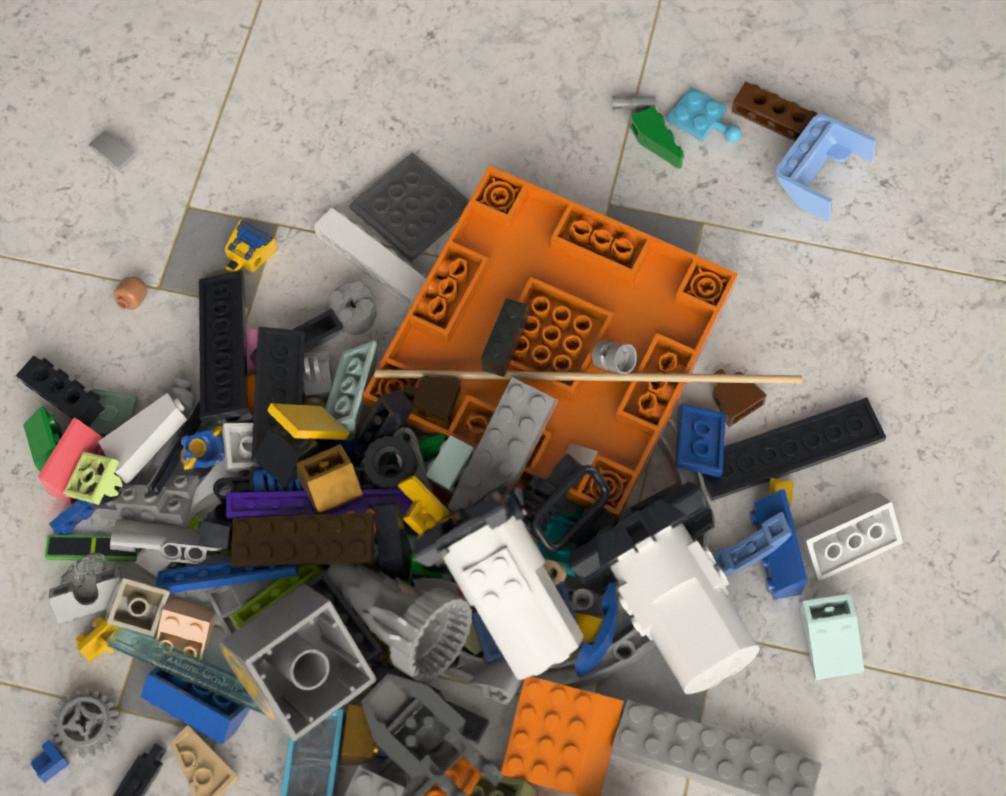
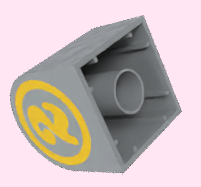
[219,584,377,741]

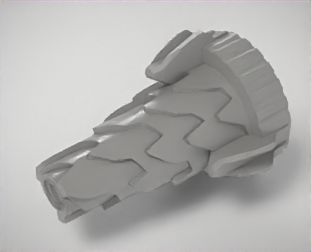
[325,563,472,682]

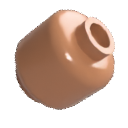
[113,277,147,310]

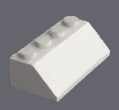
[795,492,903,581]

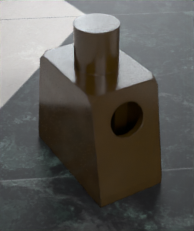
[403,376,461,429]

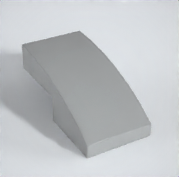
[89,131,135,171]

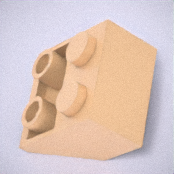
[154,597,216,665]

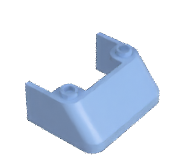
[776,114,876,222]

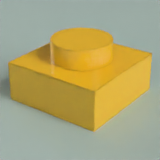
[768,478,794,507]

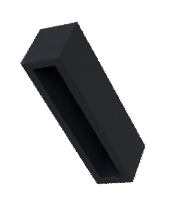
[250,309,343,367]

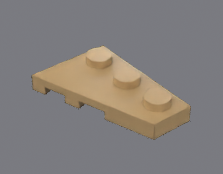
[170,725,240,796]

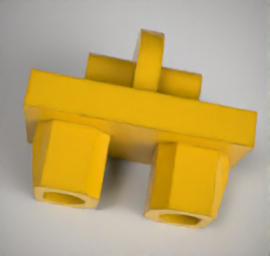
[75,616,123,663]

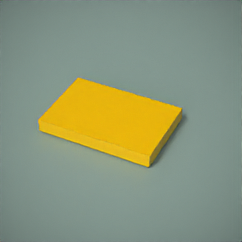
[268,403,349,440]

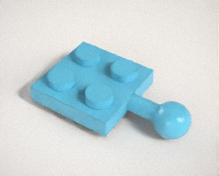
[667,87,742,142]

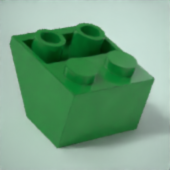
[23,406,63,472]

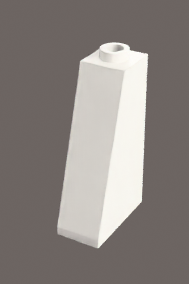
[98,393,187,484]

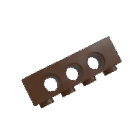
[732,81,819,141]

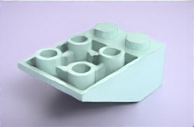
[800,593,864,680]

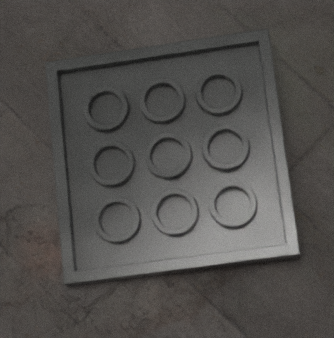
[350,153,470,262]

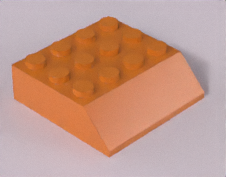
[501,677,624,796]

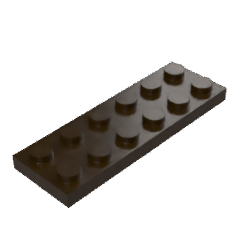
[231,512,375,568]

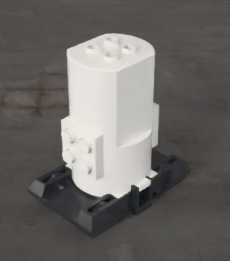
[413,479,584,680]
[568,481,760,694]

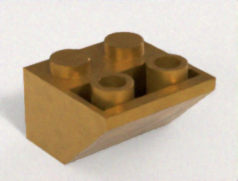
[297,444,363,514]

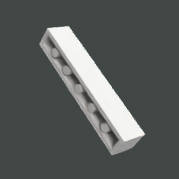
[314,208,428,308]

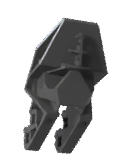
[361,674,504,796]

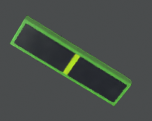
[45,535,142,562]

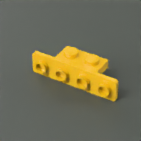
[398,476,451,535]

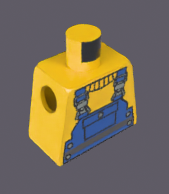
[225,220,278,273]

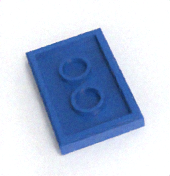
[675,403,726,477]

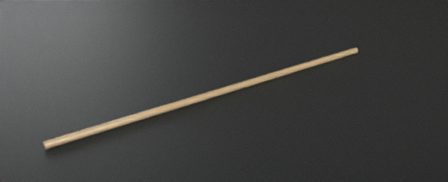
[375,370,802,384]

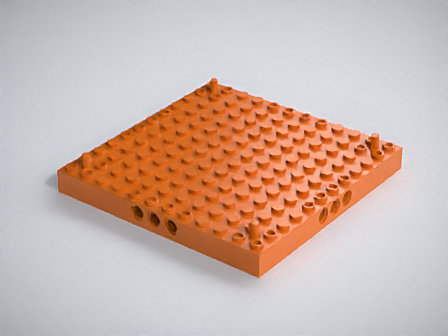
[362,165,738,523]

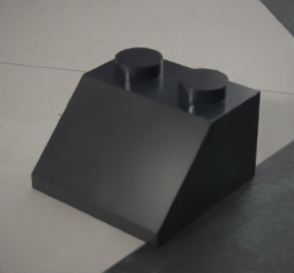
[254,423,320,488]

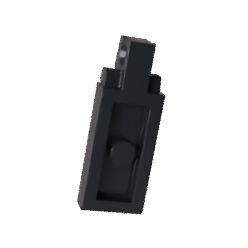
[112,743,166,796]

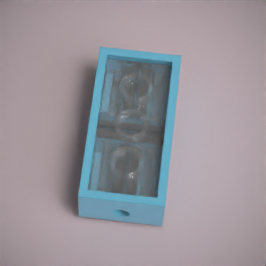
[281,709,347,796]

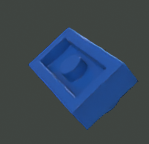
[49,500,97,535]

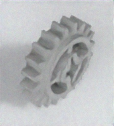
[50,689,120,759]

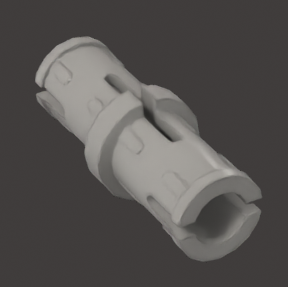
[612,95,656,112]

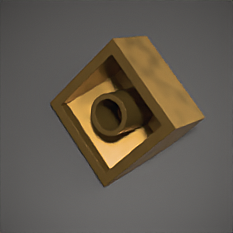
[341,704,379,766]

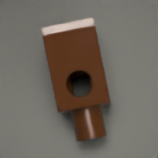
[712,369,767,428]

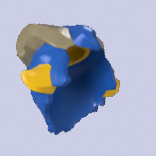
[180,426,225,470]

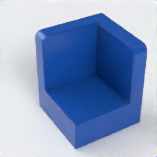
[31,740,69,783]

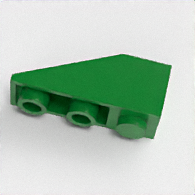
[630,106,684,169]

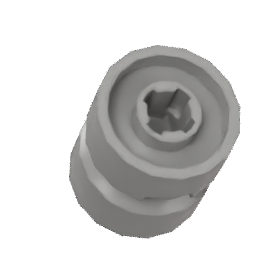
[592,340,637,374]

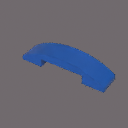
[575,582,618,677]

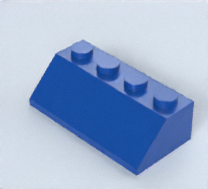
[749,489,807,600]
[141,657,254,744]

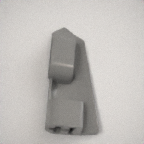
[110,519,223,564]
[469,656,524,704]

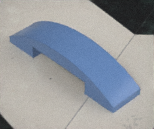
[712,512,792,577]

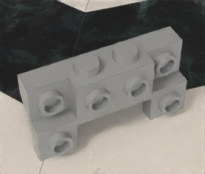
[97,474,199,525]
[205,578,280,636]

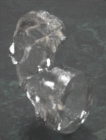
[61,553,106,590]

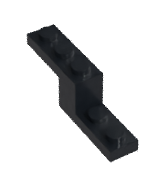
[369,661,490,744]

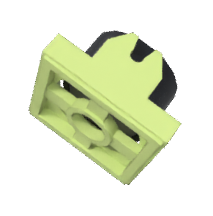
[63,451,123,505]

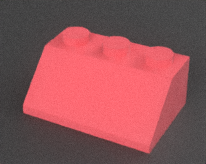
[38,418,106,505]

